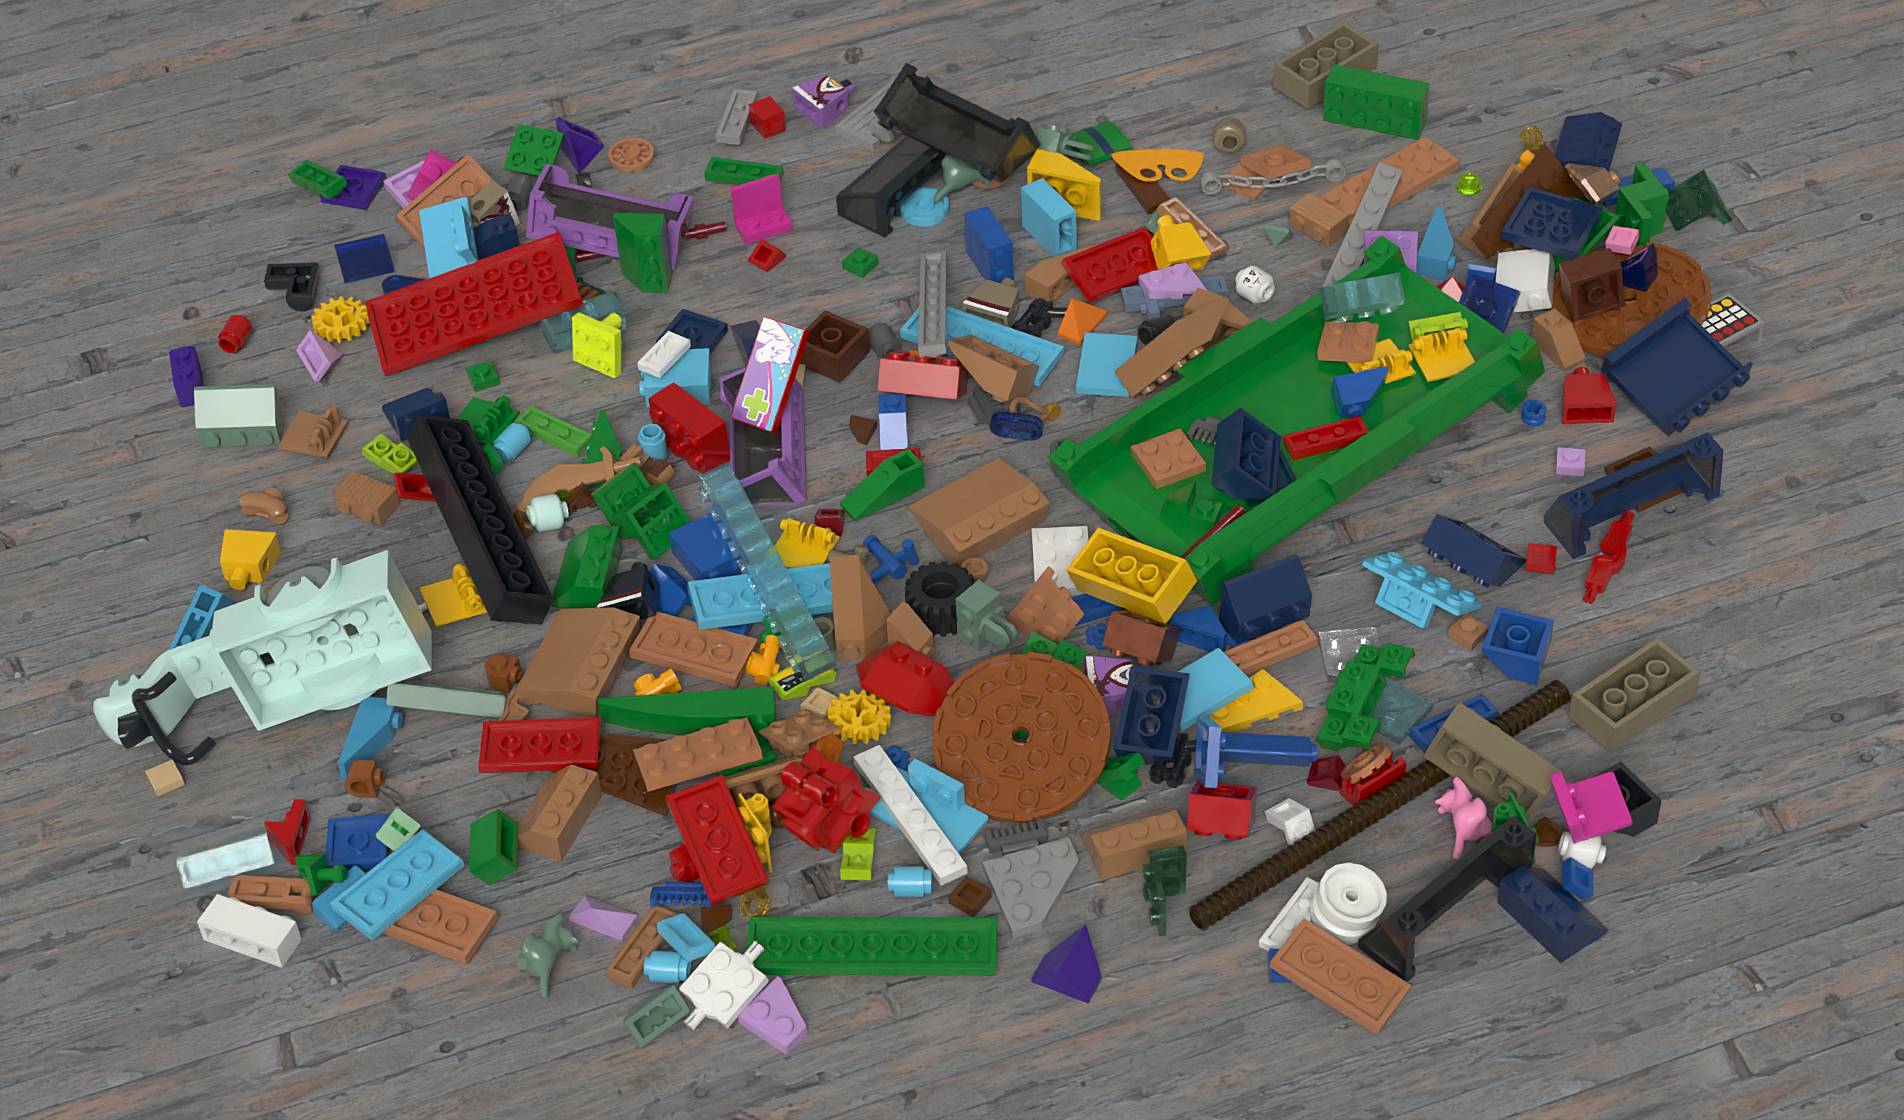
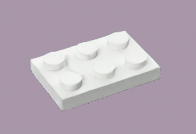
[1032,526,1088,596]

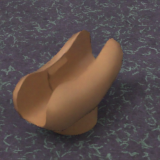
[238,487,289,525]

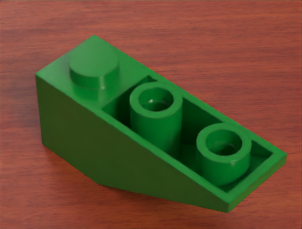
[581,410,622,487]
[840,448,925,522]

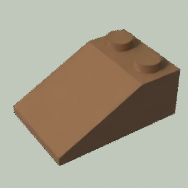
[1183,288,1252,353]
[947,335,1039,403]

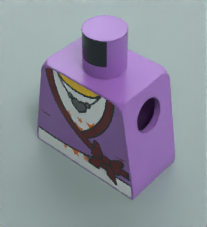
[792,75,854,129]
[1084,656,1133,715]

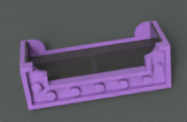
[526,164,694,270]
[719,367,807,509]

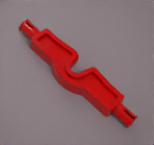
[1583,510,1635,604]

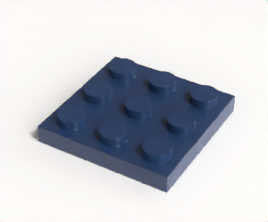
[1501,187,1603,259]

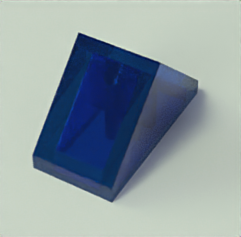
[1620,244,1658,292]

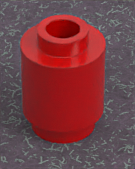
[218,315,253,353]

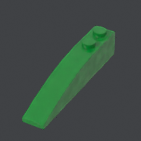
[598,687,776,735]

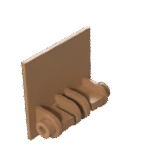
[277,406,348,458]
[759,710,840,759]

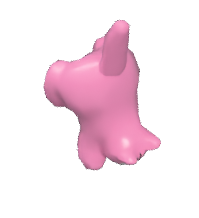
[1435,777,1492,859]

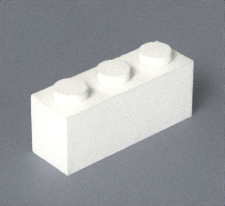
[197,894,302,968]

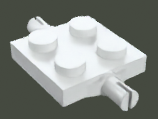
[679,941,769,1031]

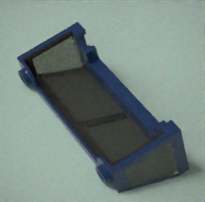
[1544,432,1723,559]

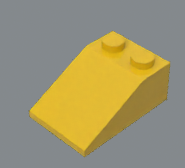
[1027,149,1102,221]

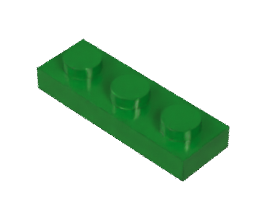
[704,157,784,185]
[288,160,348,199]

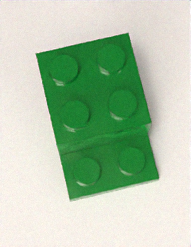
[1615,163,1669,246]
[591,463,691,560]

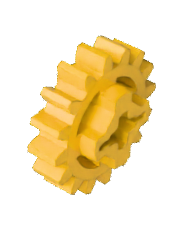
[311,296,370,343]
[827,690,891,744]

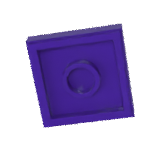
[320,165,387,211]

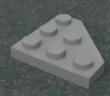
[982,837,1079,938]

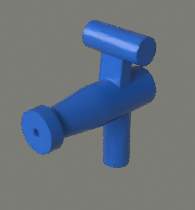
[863,535,919,584]

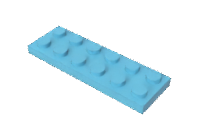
[900,306,1064,387]
[687,563,833,630]

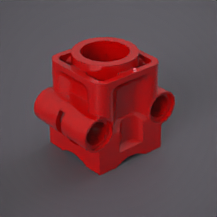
[772,747,880,854]

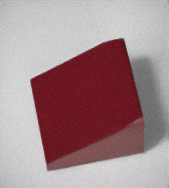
[814,509,845,537]
[1307,755,1346,791]

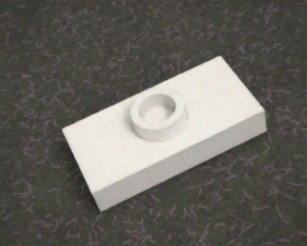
[637,331,691,378]

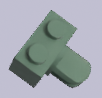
[1031,124,1094,161]
[956,580,1018,651]

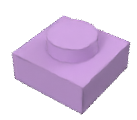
[1556,447,1585,477]

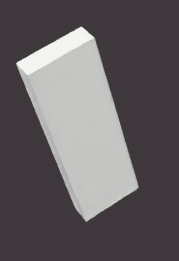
[1259,877,1319,951]

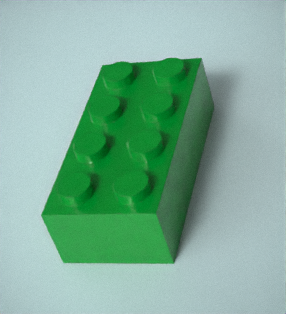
[1323,64,1430,140]

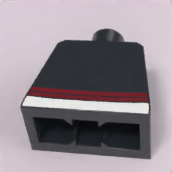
[596,562,660,620]

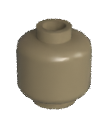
[1213,117,1246,154]

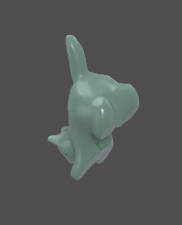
[934,151,993,202]
[517,913,580,999]

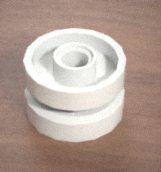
[1310,863,1387,945]

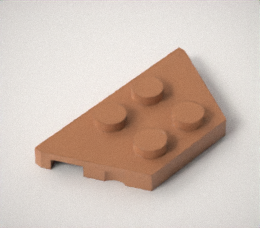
[1005,566,1084,644]

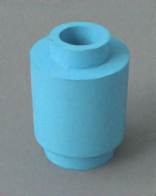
[494,423,531,462]
[638,424,668,460]
[888,866,932,897]
[644,950,691,984]

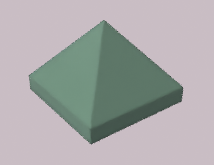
[1264,224,1293,248]

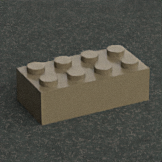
[1273,22,1379,109]
[1569,638,1700,753]
[1423,702,1562,821]

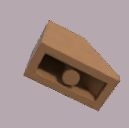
[1531,308,1586,372]
[886,601,935,659]

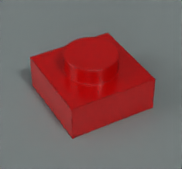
[1525,543,1557,574]

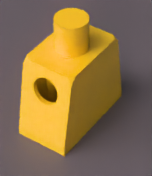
[1151,215,1212,271]
[220,529,282,591]

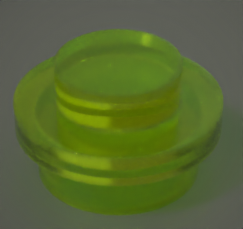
[1456,173,1482,196]

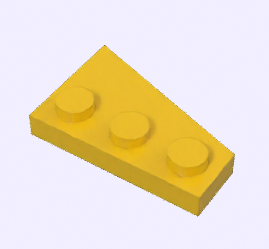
[1209,669,1304,733]

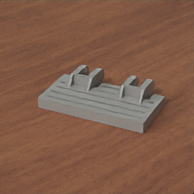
[835,78,935,152]

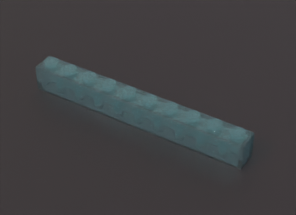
[698,462,836,681]

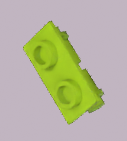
[1408,312,1468,340]

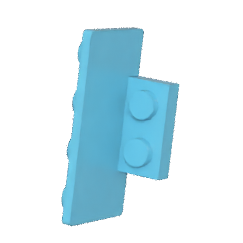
[419,197,479,278]
[1362,552,1483,629]
[869,759,989,854]

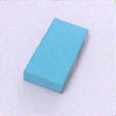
[657,913,715,962]

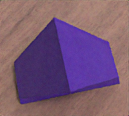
[556,117,604,173]
[1031,924,1102,1004]

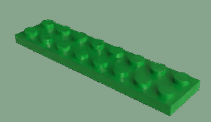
[747,917,998,976]

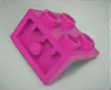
[407,149,457,200]
[730,174,793,245]
[1550,772,1633,844]

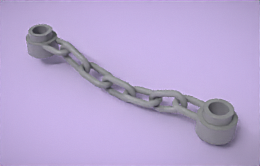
[1200,159,1346,195]

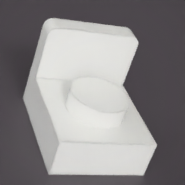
[1265,798,1315,845]

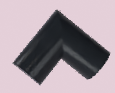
[264,263,320,312]

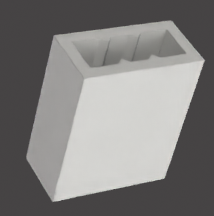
[1494,249,1555,314]

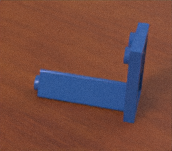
[1194,716,1317,788]

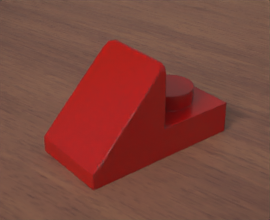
[264,799,311,865]

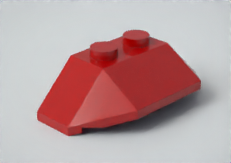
[856,641,954,716]

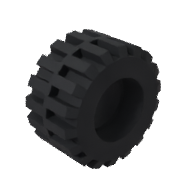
[905,561,975,637]

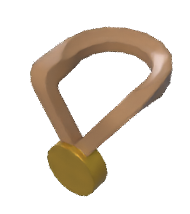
[1009,396,1060,433]

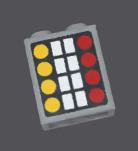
[1702,293,1765,347]

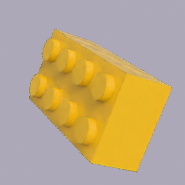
[1066,528,1197,624]

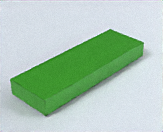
[514,406,593,458]

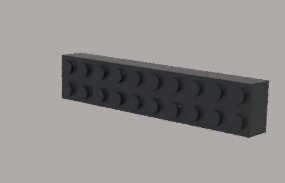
[407,414,554,625]

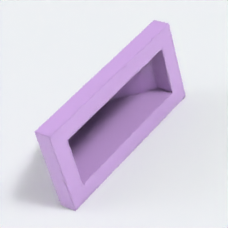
[296,330,343,382]
[569,895,638,941]

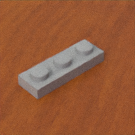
[716,89,758,145]

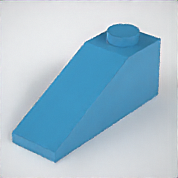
[1417,206,1457,281]
[168,585,237,650]
[338,697,403,781]

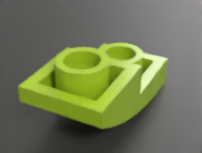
[362,433,418,474]

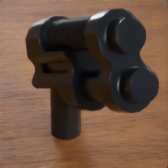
[1011,299,1067,338]
[1149,733,1196,788]

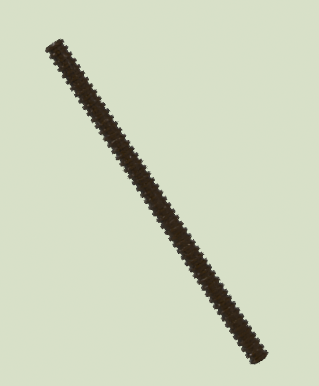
[1189,680,1570,931]

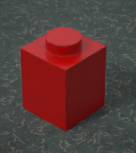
[748,96,786,139]

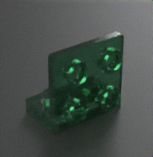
[1666,170,1732,231]
[1142,845,1186,936]

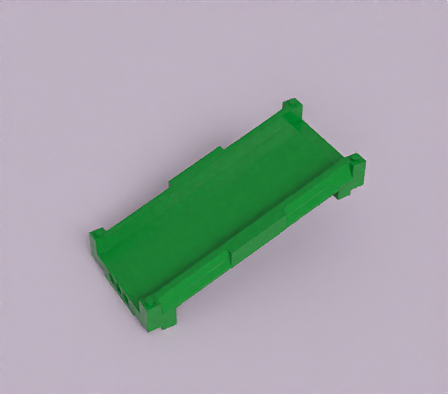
[1048,235,1545,606]

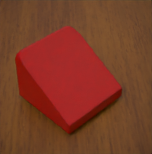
[748,239,786,272]

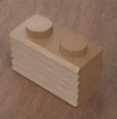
[1289,193,1349,247]
[332,470,400,525]

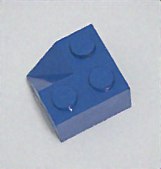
[1482,607,1554,685]

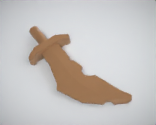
[513,447,643,515]

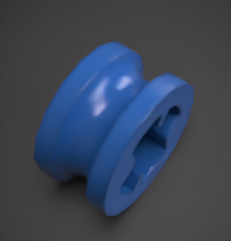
[1521,400,1547,426]

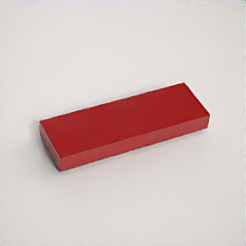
[1282,416,1369,461]

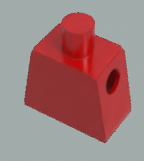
[1561,367,1617,424]

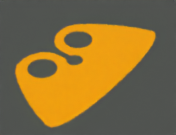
[1111,149,1204,182]

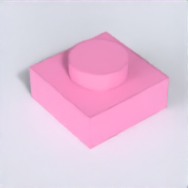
[1605,226,1639,255]

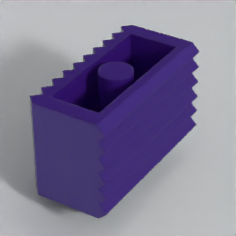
[169,346,204,408]

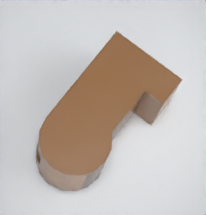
[619,444,675,485]

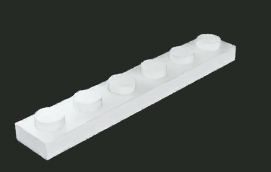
[853,745,968,886]

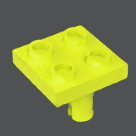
[572,312,622,378]

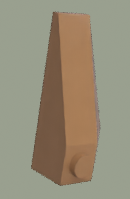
[1564,163,1621,206]
[830,555,893,660]

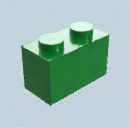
[469,808,518,885]

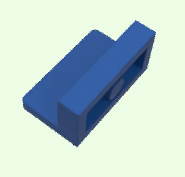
[650,564,692,617]

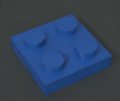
[325,814,389,871]

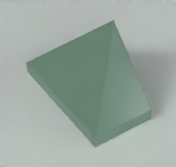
[623,985,690,1048]

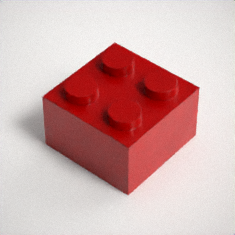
[1187,780,1257,840]

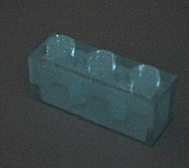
[1319,272,1406,323]
[540,291,627,354]
[176,832,275,889]

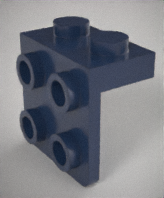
[382,388,450,442]

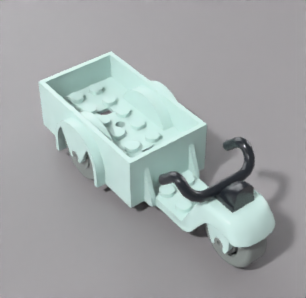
[93,550,432,766]

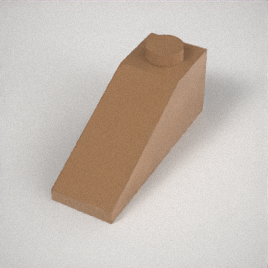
[1024,245,1096,303]

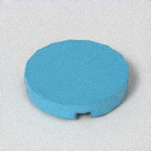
[900,187,950,227]

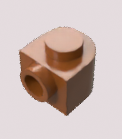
[485,654,523,693]
[344,760,385,798]

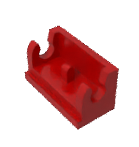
[1339,751,1407,806]

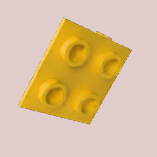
[1408,328,1475,382]
[1346,339,1416,384]
[766,517,840,569]
[419,564,487,627]
[737,793,773,873]

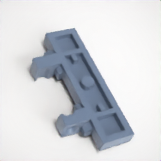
[1121,275,1228,320]

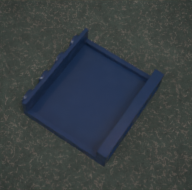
[1601,298,1753,436]

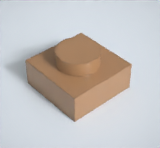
[1448,614,1489,651]

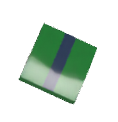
[1071,121,1133,166]

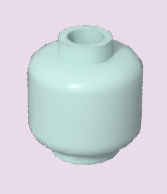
[526,494,569,532]

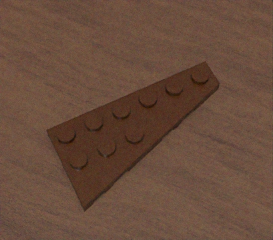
[1471,144,1590,259]
[550,733,676,817]

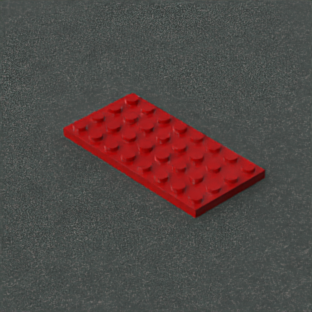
[365,232,584,376]

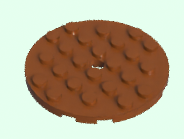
[1549,242,1711,357]
[932,652,1111,823]

